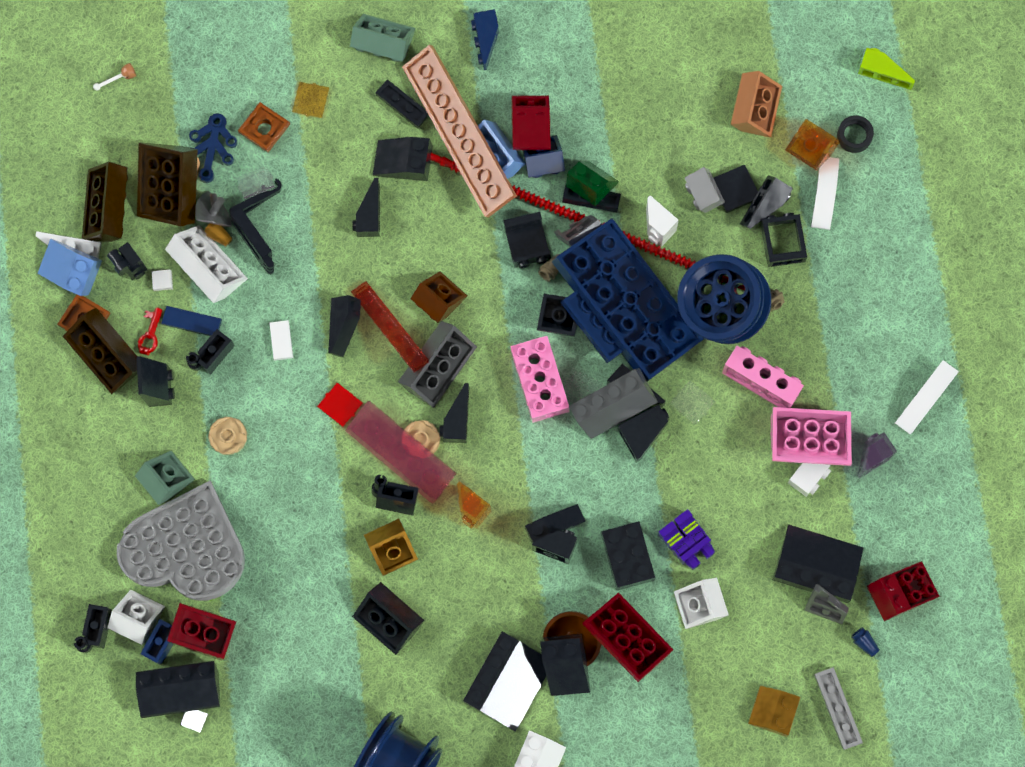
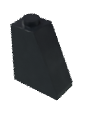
[618,405,669,463]

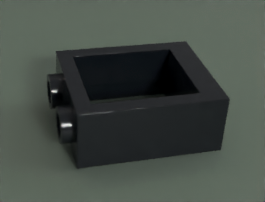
[761,213,807,267]

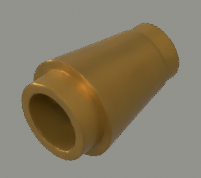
[204,223,233,247]

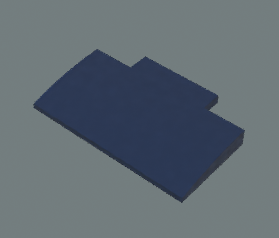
[552,218,704,382]

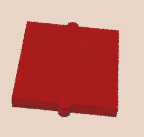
[317,383,363,427]

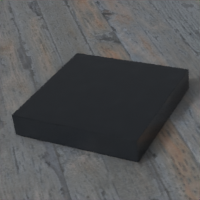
[714,165,758,213]

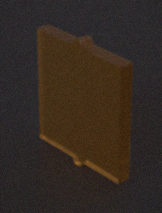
[292,82,329,118]

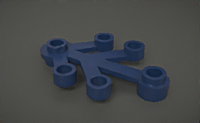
[189,113,238,183]

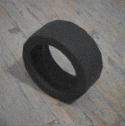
[837,115,874,153]

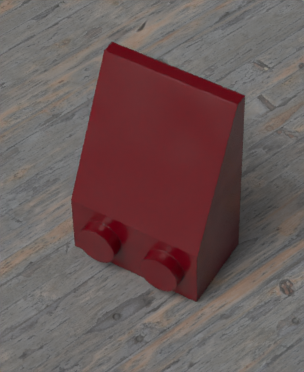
[167,603,237,661]

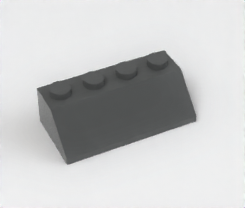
[398,321,477,408]
[569,368,658,439]

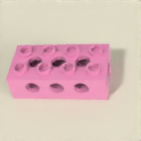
[510,336,569,423]
[722,346,804,408]

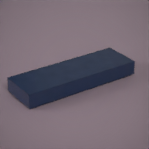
[161,306,222,336]

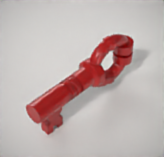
[137,308,163,355]

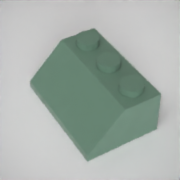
[350,14,416,61]

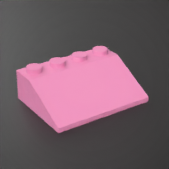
[770,407,852,466]

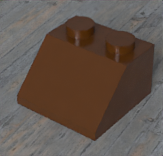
[410,271,468,323]

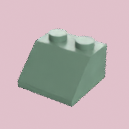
[135,451,195,505]

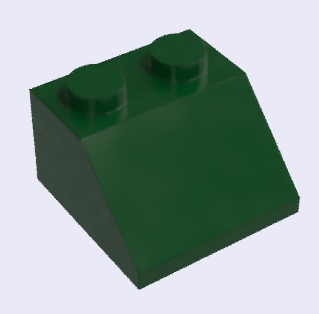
[566,161,619,206]

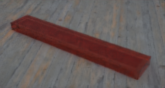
[351,281,429,373]

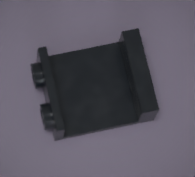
[503,212,551,269]

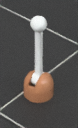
[93,63,137,91]

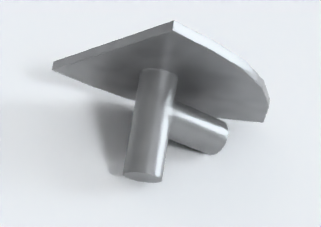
[195,191,232,227]

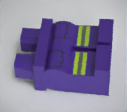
[658,509,715,570]

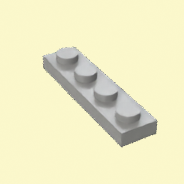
[814,667,863,750]

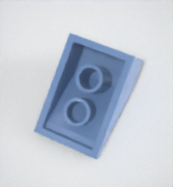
[38,239,102,296]

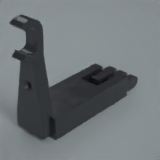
[229,178,282,275]

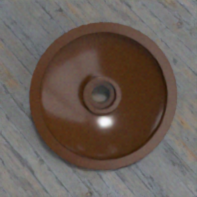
[543,611,602,666]

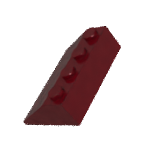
[582,592,674,682]

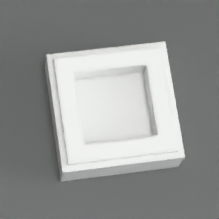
[152,270,173,291]

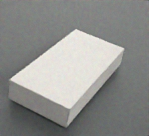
[270,320,293,361]

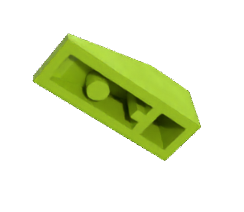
[858,48,915,90]

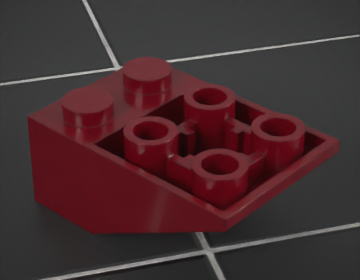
[511,95,551,150]
[867,561,940,622]

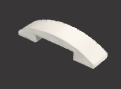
[811,156,839,230]

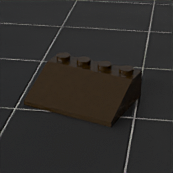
[137,142,198,227]

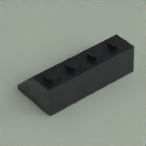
[136,661,220,718]

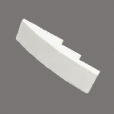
[895,360,959,435]

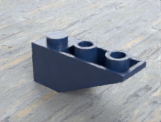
[471,9,499,70]

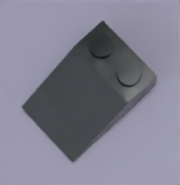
[373,137,433,181]
[136,356,175,407]
[540,633,591,696]

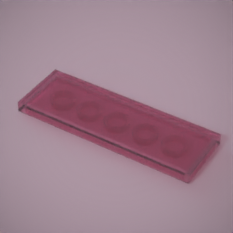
[345,401,457,504]

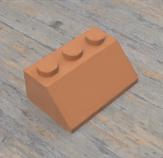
[730,71,782,137]

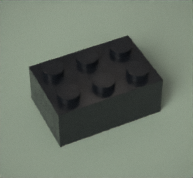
[601,521,655,591]

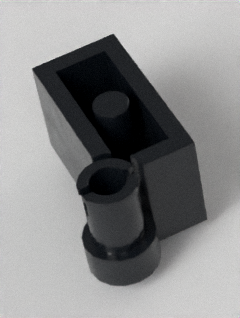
[107,242,148,281]
[186,329,235,375]
[371,475,419,516]
[74,604,112,653]

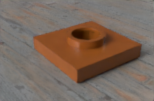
[238,102,290,153]

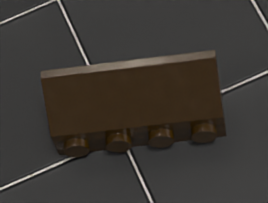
[82,161,128,242]
[62,308,138,395]

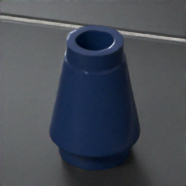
[851,627,880,657]

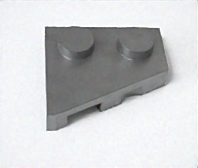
[554,215,601,247]
[805,584,849,624]

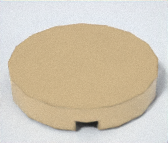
[208,417,247,455]
[402,420,440,459]

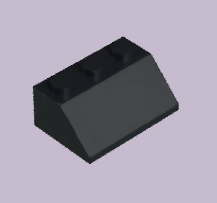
[352,582,425,655]

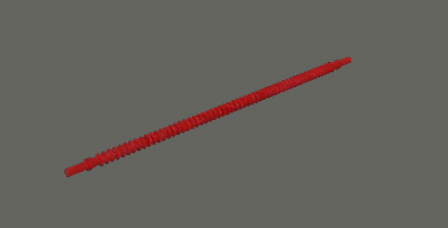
[431,153,745,291]

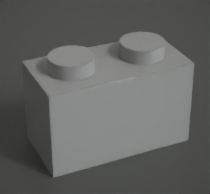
[685,167,725,213]

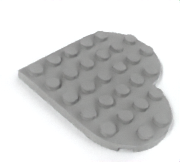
[117,481,245,601]

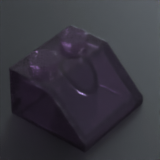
[857,432,897,479]

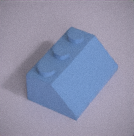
[478,120,526,179]

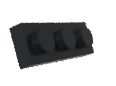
[375,79,429,128]
[562,185,621,213]

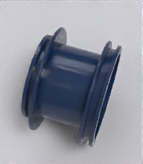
[677,254,771,344]
[354,711,443,767]

